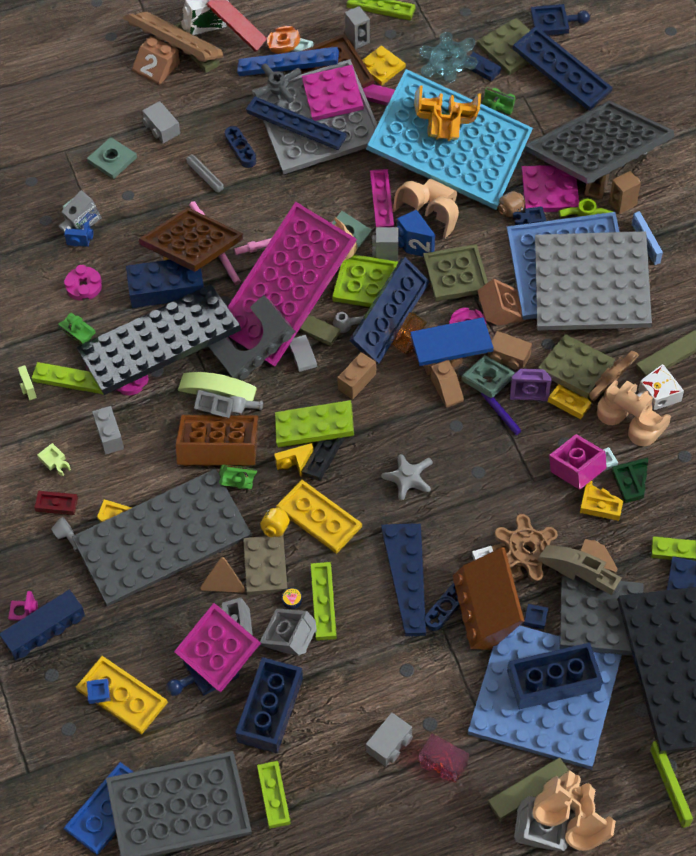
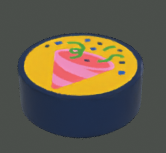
[282,588,302,609]

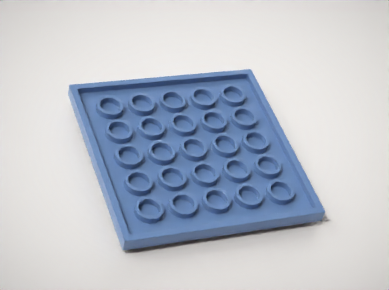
[507,212,620,320]
[468,626,621,770]

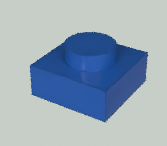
[87,678,110,704]

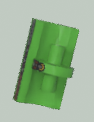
[482,87,515,115]
[58,313,96,345]
[219,465,257,489]

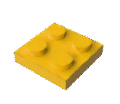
[362,45,406,86]

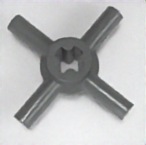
[253,63,302,103]

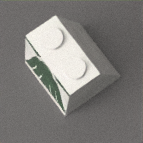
[181,0,229,35]

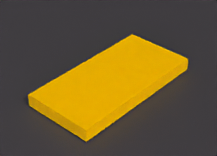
[276,480,362,554]
[76,656,168,735]

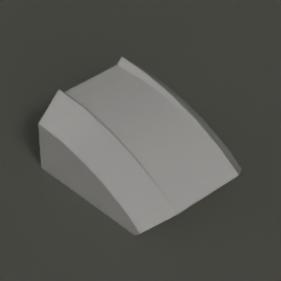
[260,609,317,655]
[513,796,571,851]

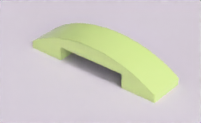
[178,372,257,401]

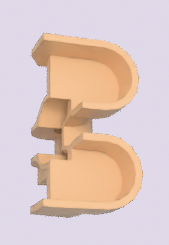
[392,178,459,238]
[597,380,671,446]
[532,770,615,851]

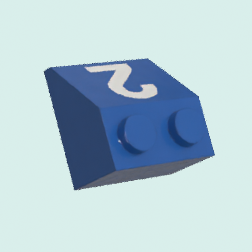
[397,210,435,257]

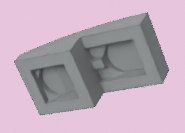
[289,335,317,372]
[194,390,234,418]

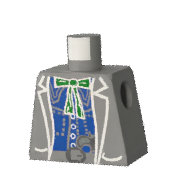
[59,190,102,233]

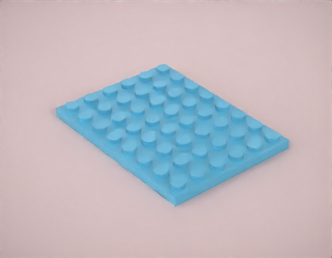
[366,69,533,210]

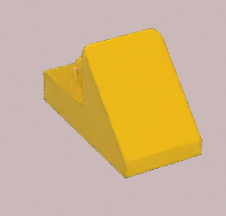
[274,443,313,477]

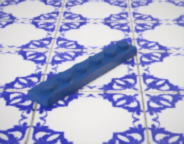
[237,47,339,76]

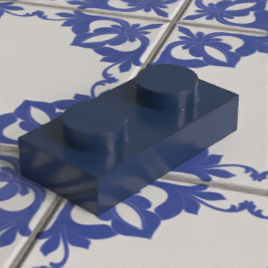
[463,52,501,82]

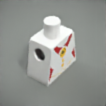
[636,365,684,410]

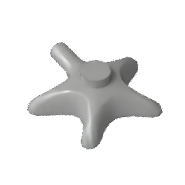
[381,454,433,500]

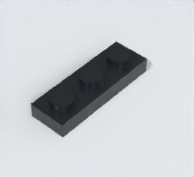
[302,437,345,481]

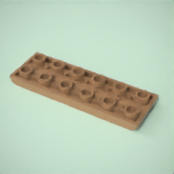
[123,12,223,62]

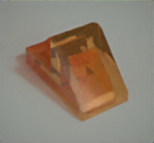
[392,312,427,354]

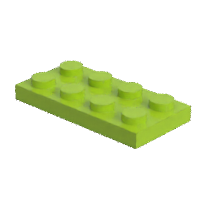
[275,400,354,447]

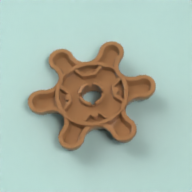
[589,351,639,401]
[495,514,558,582]

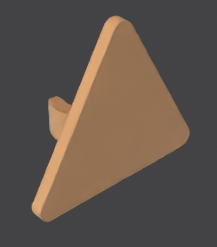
[201,557,245,593]

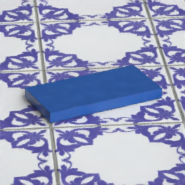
[410,317,494,366]
[64,762,133,855]

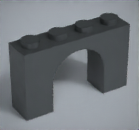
[209,295,296,380]

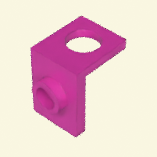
[8,591,38,621]

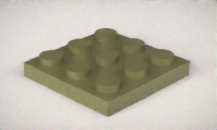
[477,18,530,75]
[423,244,488,302]
[538,334,615,398]

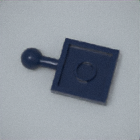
[530,4,590,35]
[166,660,239,696]

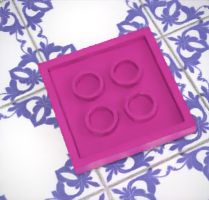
[302,65,364,121]
[521,165,579,212]
[174,603,261,692]

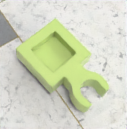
[18,365,37,400]
[37,443,71,476]

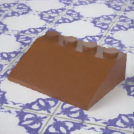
[176,415,258,466]
[453,547,524,650]

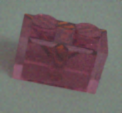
[419,733,469,783]

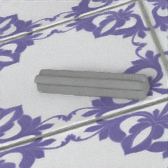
[186,154,224,193]

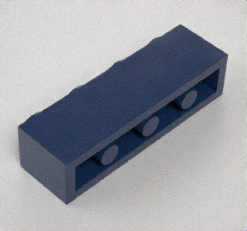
[0,589,85,660]

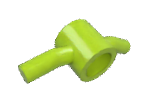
[558,199,613,217]

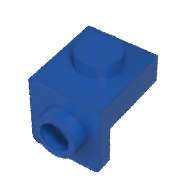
[64,222,93,247]

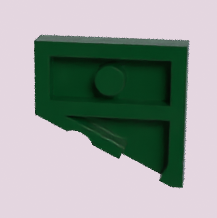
[611,457,648,503]

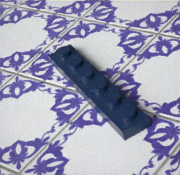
[246,96,347,150]

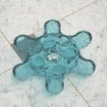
[419,32,478,83]

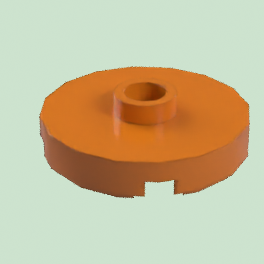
[267,26,300,54]

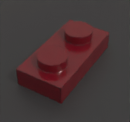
[34,491,78,515]

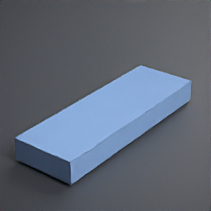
[631,211,663,265]

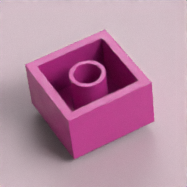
[549,434,607,490]

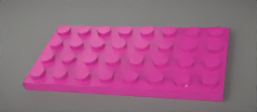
[228,202,357,366]

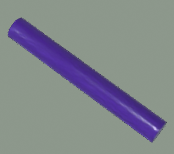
[481,393,521,435]

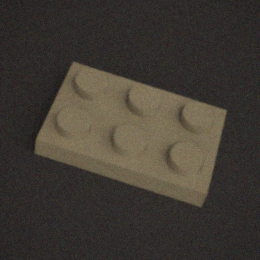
[243,535,288,596]

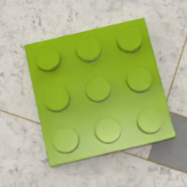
[332,255,398,307]

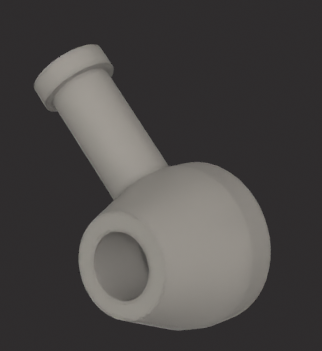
[333,312,365,333]
[229,396,263,415]
[51,517,78,552]

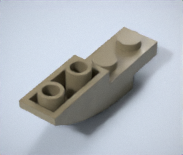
[538,545,622,595]

